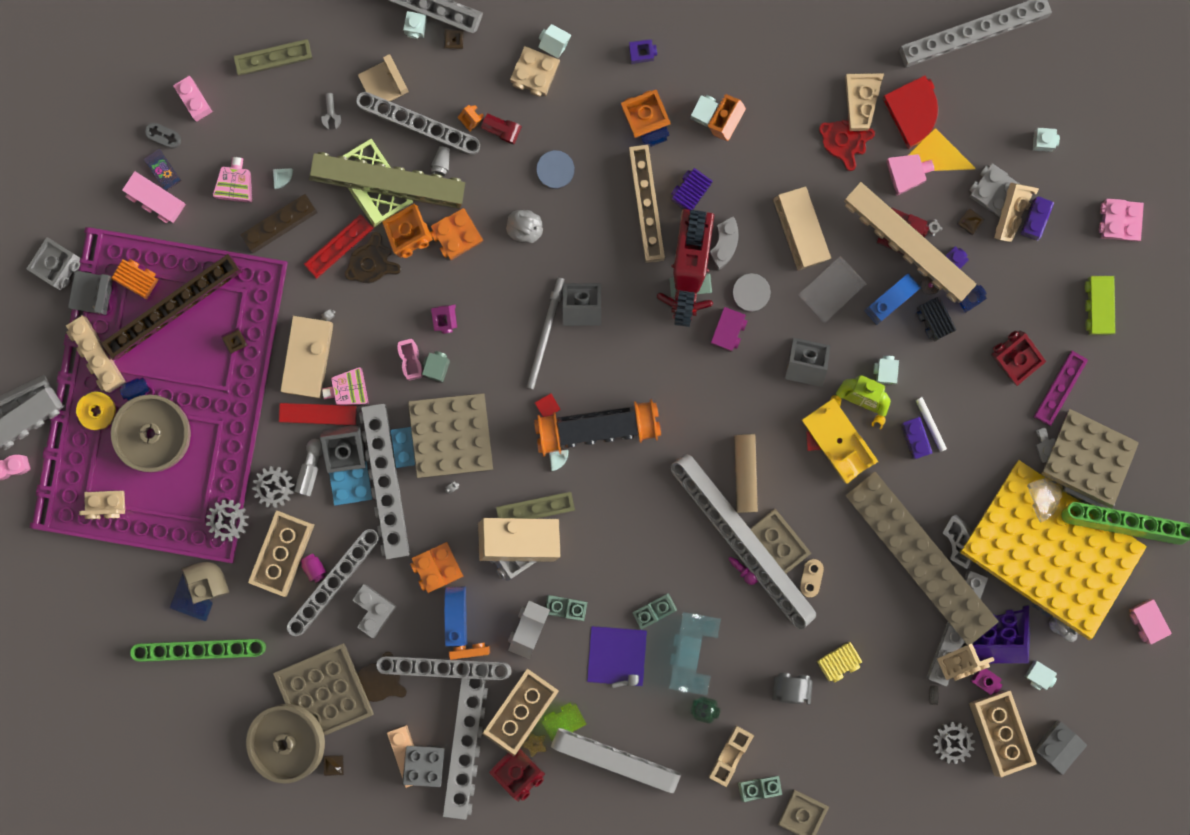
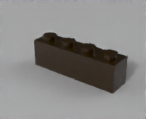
[240,194,318,253]

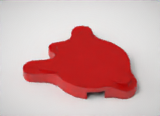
[819,120,875,171]

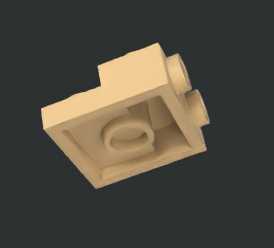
[510,46,560,97]

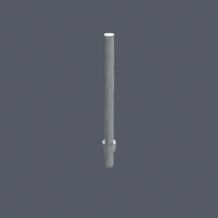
[527,277,565,389]

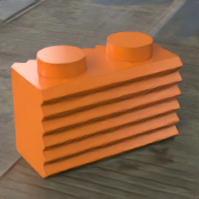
[708,94,746,141]
[111,259,158,299]

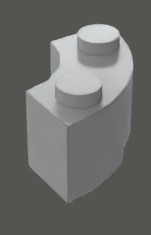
[709,216,739,270]
[943,515,973,569]
[508,601,550,659]

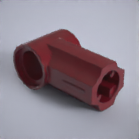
[481,113,522,144]

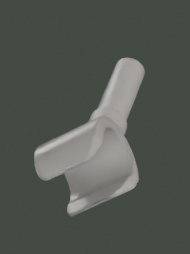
[612,675,639,688]

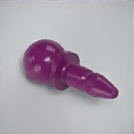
[728,557,758,585]

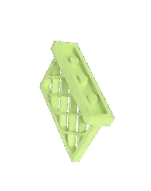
[343,139,413,228]

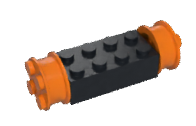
[534,399,661,457]

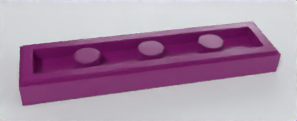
[1033,350,1088,426]

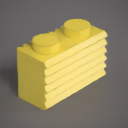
[816,642,862,683]

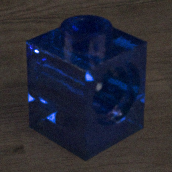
[959,283,987,313]

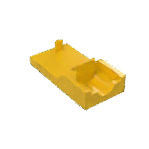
[802,398,878,484]

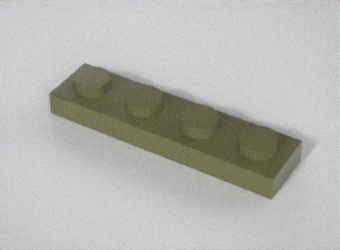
[234,39,313,76]
[496,492,575,519]

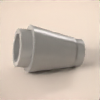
[430,146,450,176]

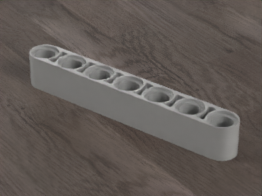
[356,92,480,155]
[287,529,380,636]
[376,656,511,680]
[551,728,681,793]

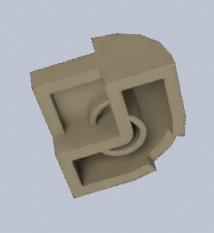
[181,562,230,604]

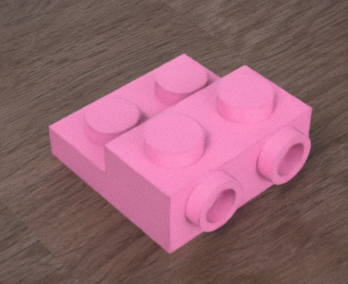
[1099,199,1144,242]

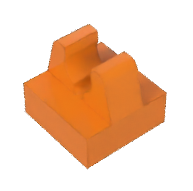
[457,105,484,132]

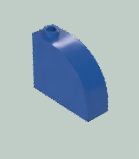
[865,273,921,325]
[444,586,467,646]

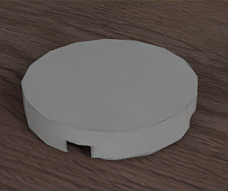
[732,273,771,312]

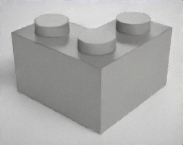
[353,584,397,638]

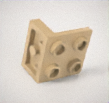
[358,54,409,107]
[79,491,125,519]
[937,644,994,681]

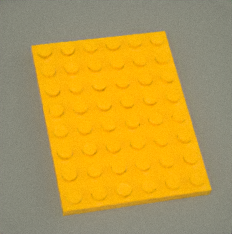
[960,460,1147,640]

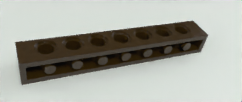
[101,254,242,360]

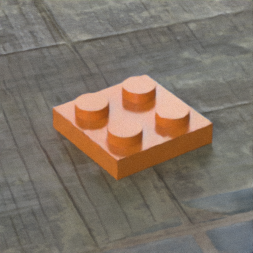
[449,643,490,660]

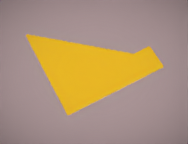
[909,128,975,171]

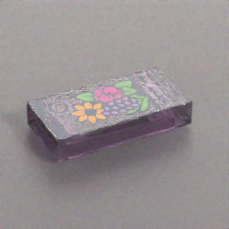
[144,149,182,191]

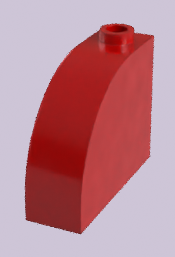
[883,75,938,149]

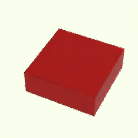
[535,393,561,417]

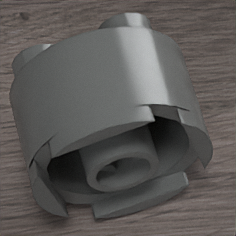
[772,673,813,705]

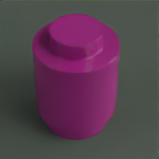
[300,554,327,583]

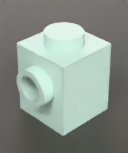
[403,11,427,39]
[539,24,571,58]
[690,95,718,127]
[1033,128,1060,152]
[873,356,899,384]
[1024,660,1057,690]

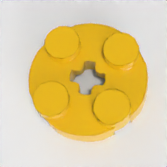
[76,392,116,430]

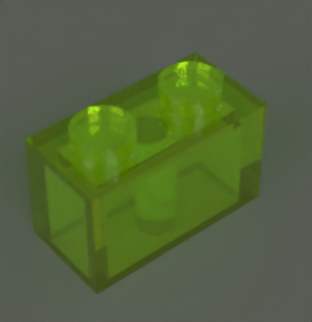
[542,702,587,742]

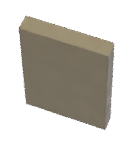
[750,509,811,574]

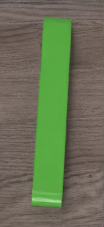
[1061,502,1190,545]
[130,639,266,661]

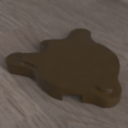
[345,232,401,283]
[357,651,407,702]

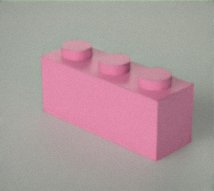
[123,171,186,223]

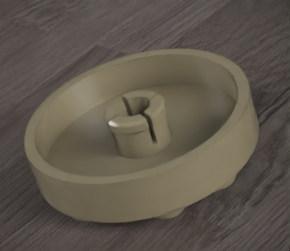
[111,395,191,472]
[246,704,325,783]

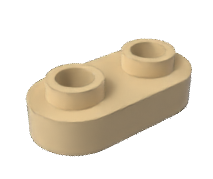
[800,559,824,597]

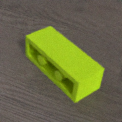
[1085,276,1115,335]

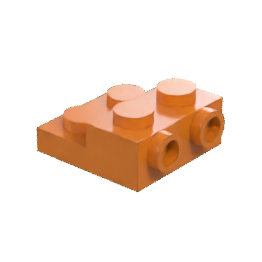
[621,89,670,138]
[382,204,433,258]
[430,208,483,260]
[410,542,464,593]

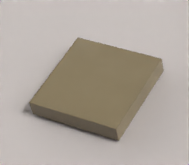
[778,789,829,835]

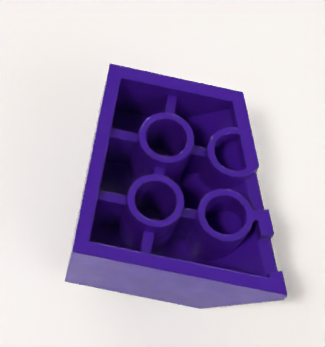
[972,605,1030,663]

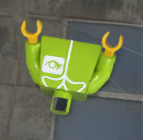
[830,375,891,429]

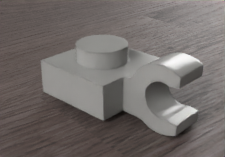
[1035,428,1055,463]

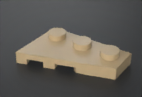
[845,73,884,131]
[994,183,1039,242]

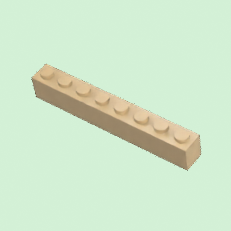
[844,182,977,303]

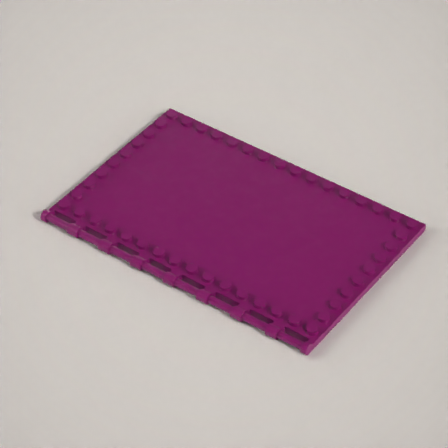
[29,227,288,563]

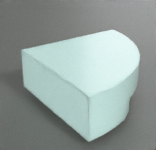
[273,168,293,189]
[549,450,568,471]

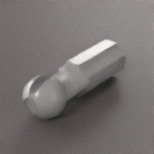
[294,439,323,496]

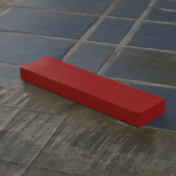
[304,214,374,279]
[279,403,357,425]

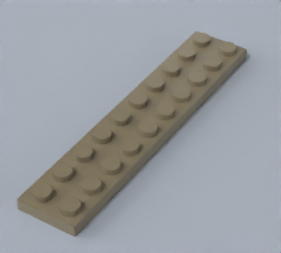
[845,472,999,645]

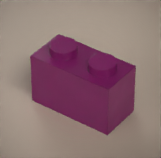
[711,307,748,352]

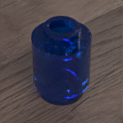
[641,126,670,147]
[119,377,150,401]

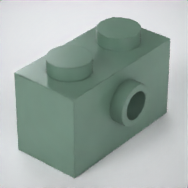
[422,351,450,383]

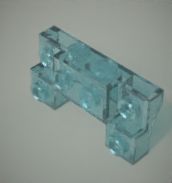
[669,612,721,695]

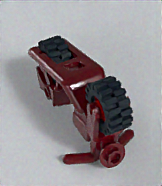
[657,209,714,327]

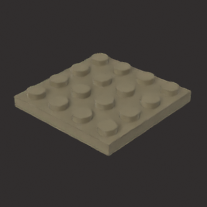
[408,393,493,478]
[1041,409,1139,508]
[273,643,374,736]

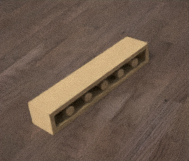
[629,145,665,263]

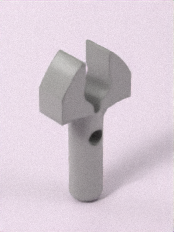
[321,93,341,130]

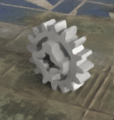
[252,466,295,508]
[206,500,249,541]
[932,722,975,764]

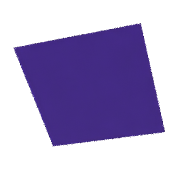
[587,626,647,686]

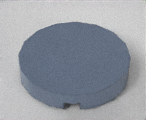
[537,150,575,189]

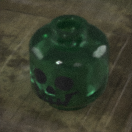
[691,696,721,724]

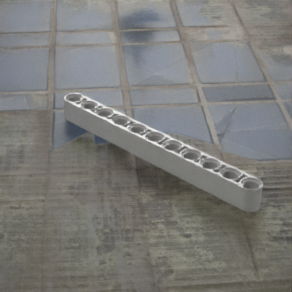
[671,454,816,629]

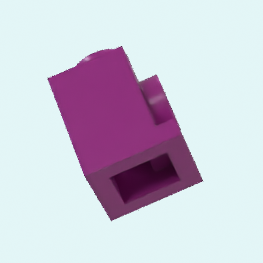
[431,304,457,334]
[970,668,1002,695]

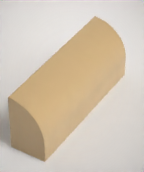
[773,187,831,271]
[734,434,758,513]

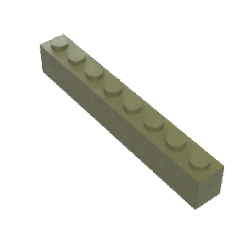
[309,152,465,209]

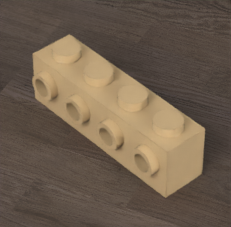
[66,316,126,393]

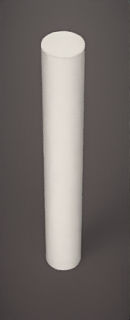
[915,398,947,452]

